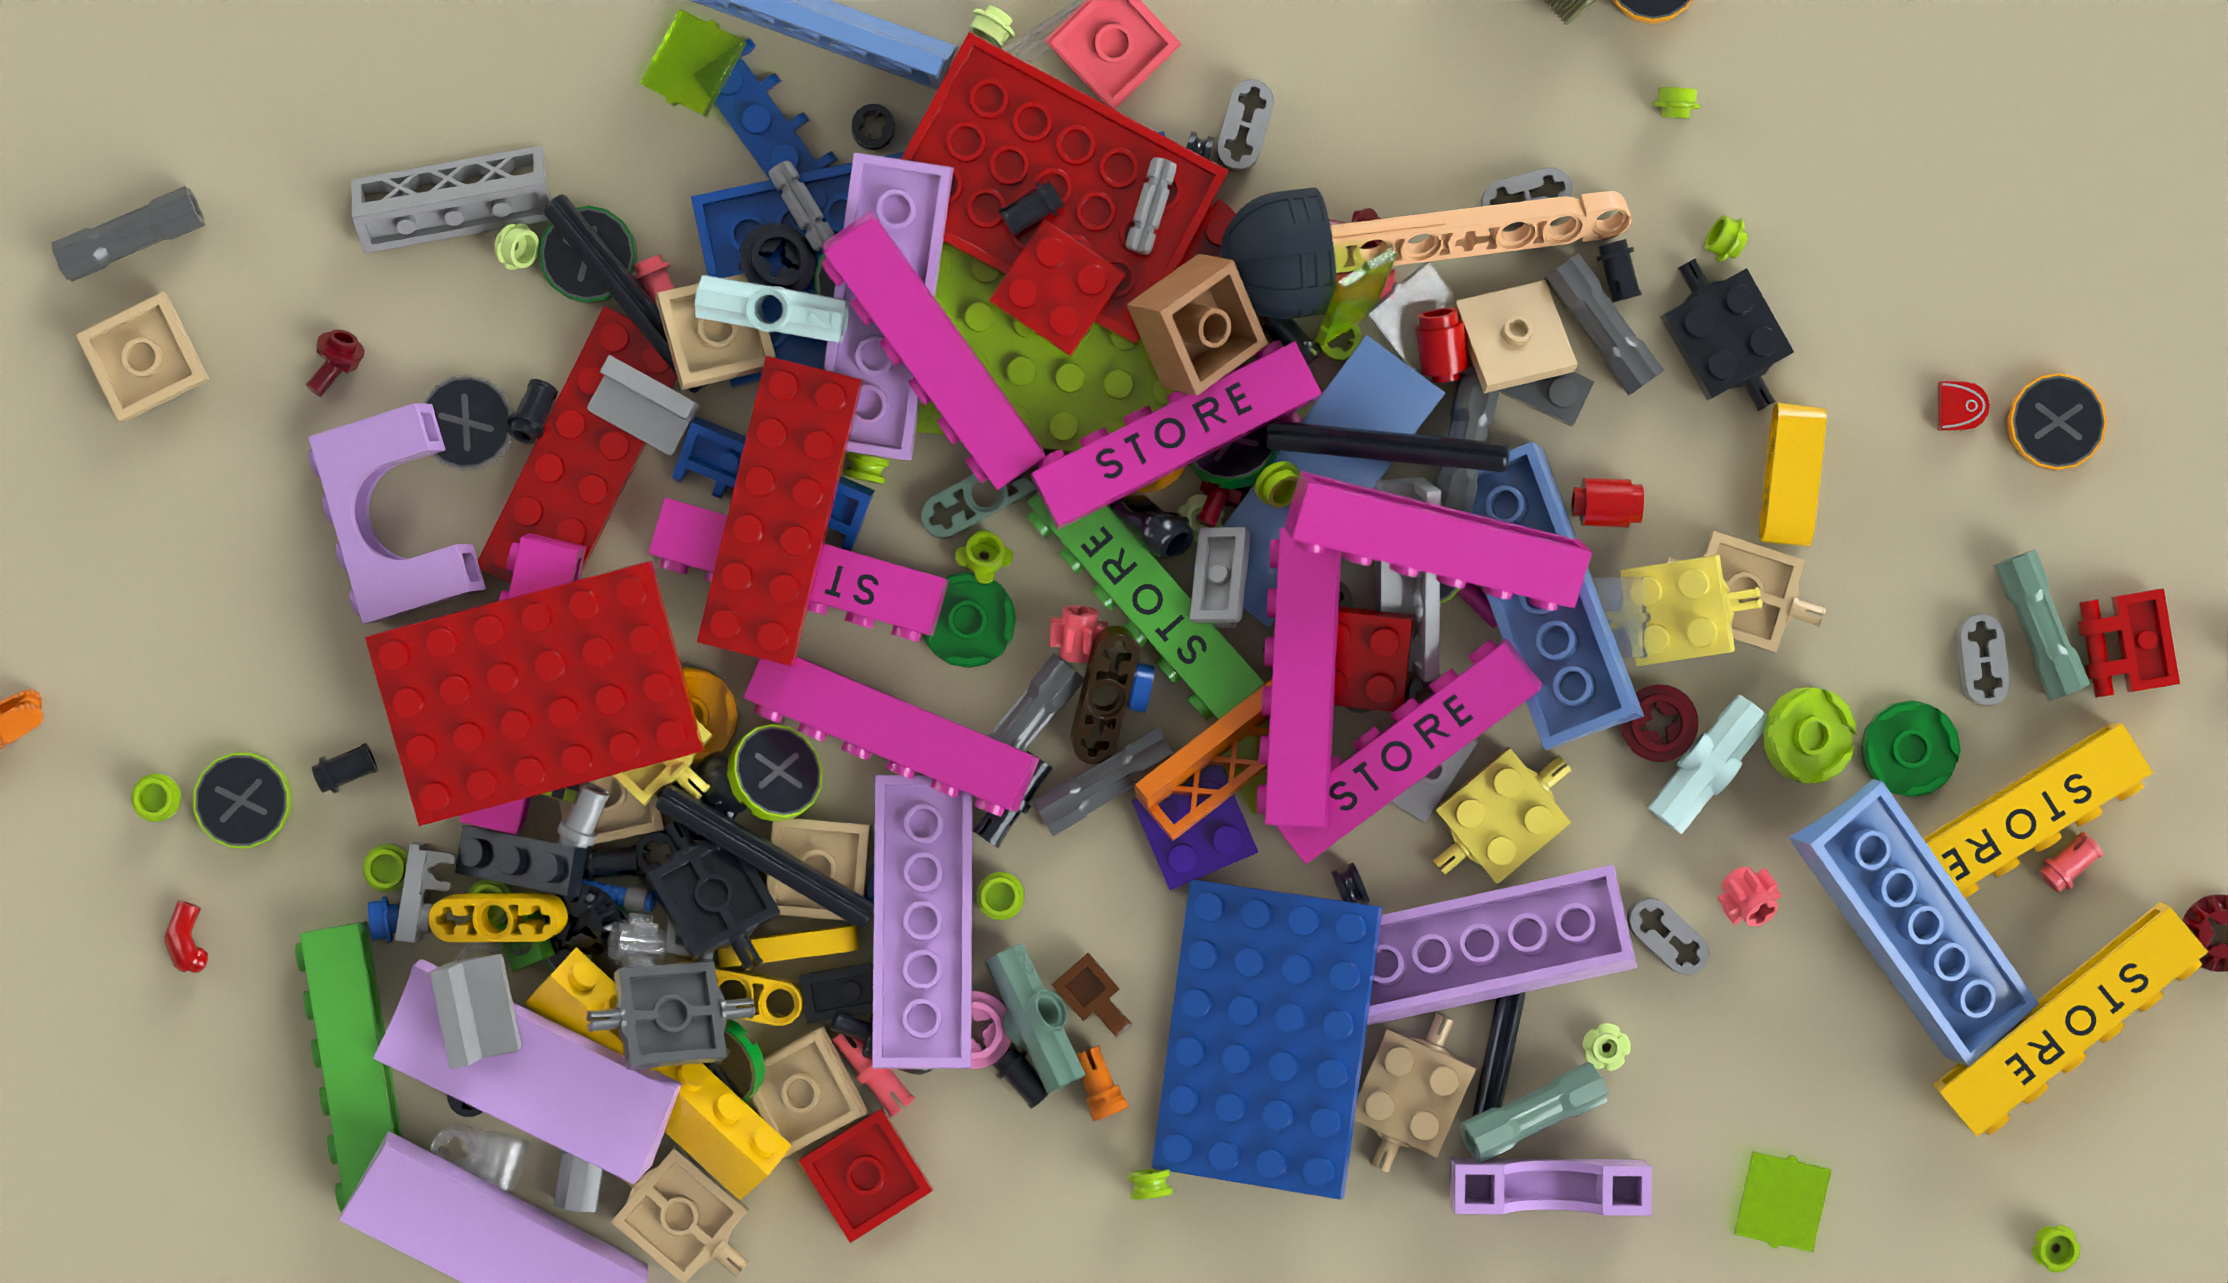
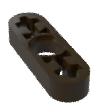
[1070,626,1139,764]

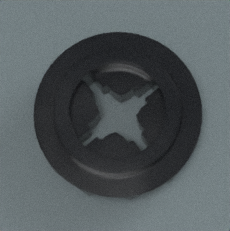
[738,223,816,298]
[542,883,621,957]

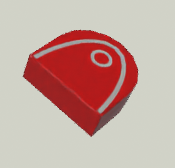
[1938,381,1990,431]

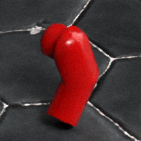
[164,900,208,973]

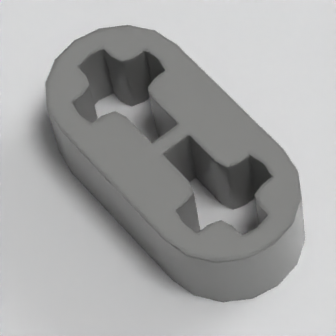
[1216,79,1274,172]
[1480,167,1573,224]
[1955,614,2010,705]
[1627,897,1709,975]

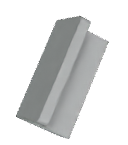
[587,355,700,455]
[430,954,522,1069]

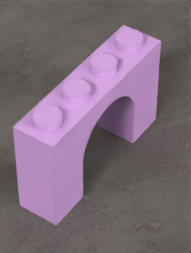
[308,403,486,624]

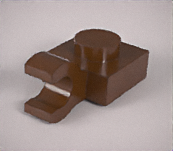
[1051,952,1132,1038]

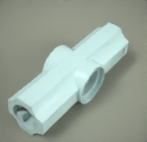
[694,275,849,343]
[1647,695,1767,834]

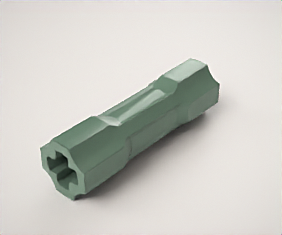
[1994,550,2090,700]
[1460,1062,1608,1163]

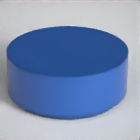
[1126,662,1155,713]

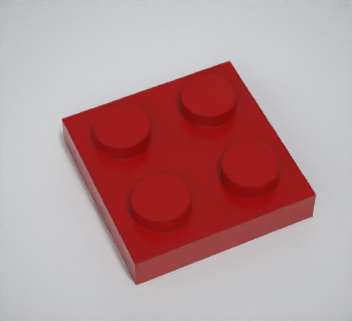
[989,219,1126,357]
[1334,606,1414,712]
[799,1107,933,1243]

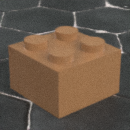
[1126,254,1268,396]

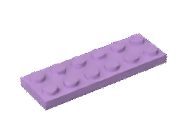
[824,153,954,461]
[872,775,973,1069]

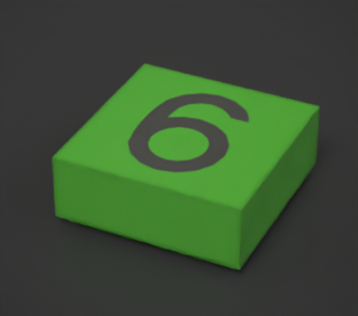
[497,910,555,972]

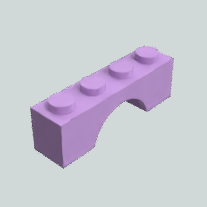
[1450,1158,1652,1216]

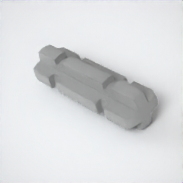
[1126,157,1177,254]
[769,160,835,252]

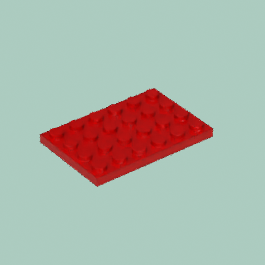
[901,32,1229,345]
[365,560,704,826]

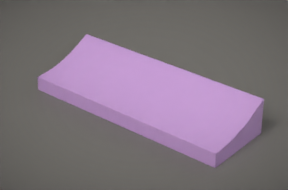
[1367,865,1638,1026]
[373,959,682,1184]
[339,1131,648,1283]

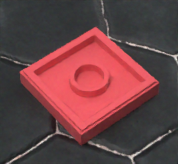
[1044,0,1181,109]

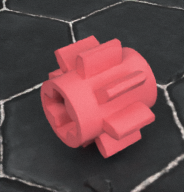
[1049,605,1108,663]
[1717,867,1782,927]

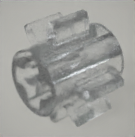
[608,913,667,968]

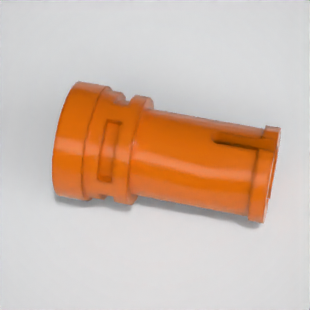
[1076,1045,1129,1122]

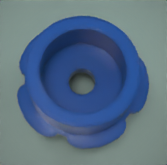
[368,896,400,944]

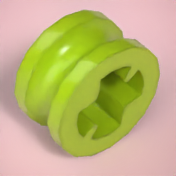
[1318,317,1362,361]
[842,452,890,485]
[1127,1168,1173,1200]

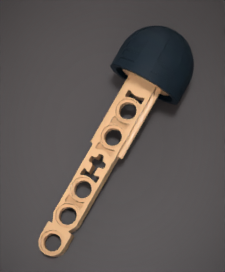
[1220,187,1632,319]

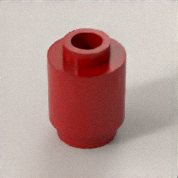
[1415,308,1469,383]
[1571,478,1644,528]

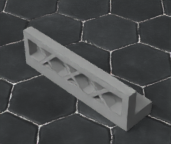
[352,145,552,253]
[1375,477,1441,682]

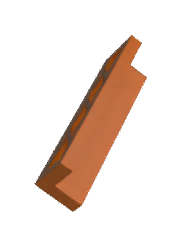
[1135,679,1272,842]

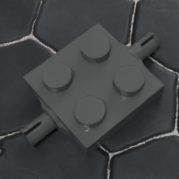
[586,961,755,1070]

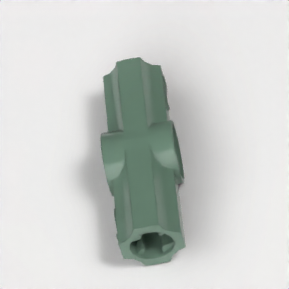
[985,943,1086,1094]

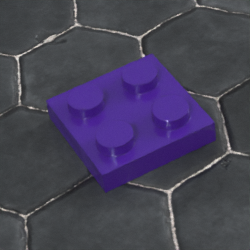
[1132,765,1259,890]

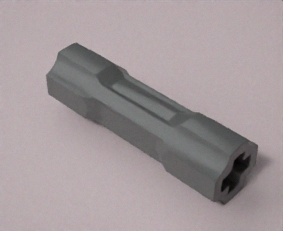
[51,186,205,282]
[1544,253,1664,395]
[1434,375,1500,513]
[987,653,1084,751]
[1033,728,1174,836]

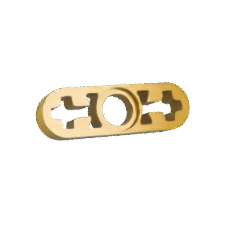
[428,893,568,942]
[717,925,859,967]

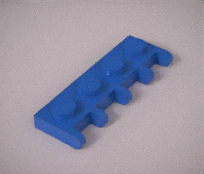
[695,38,838,210]
[672,416,875,551]

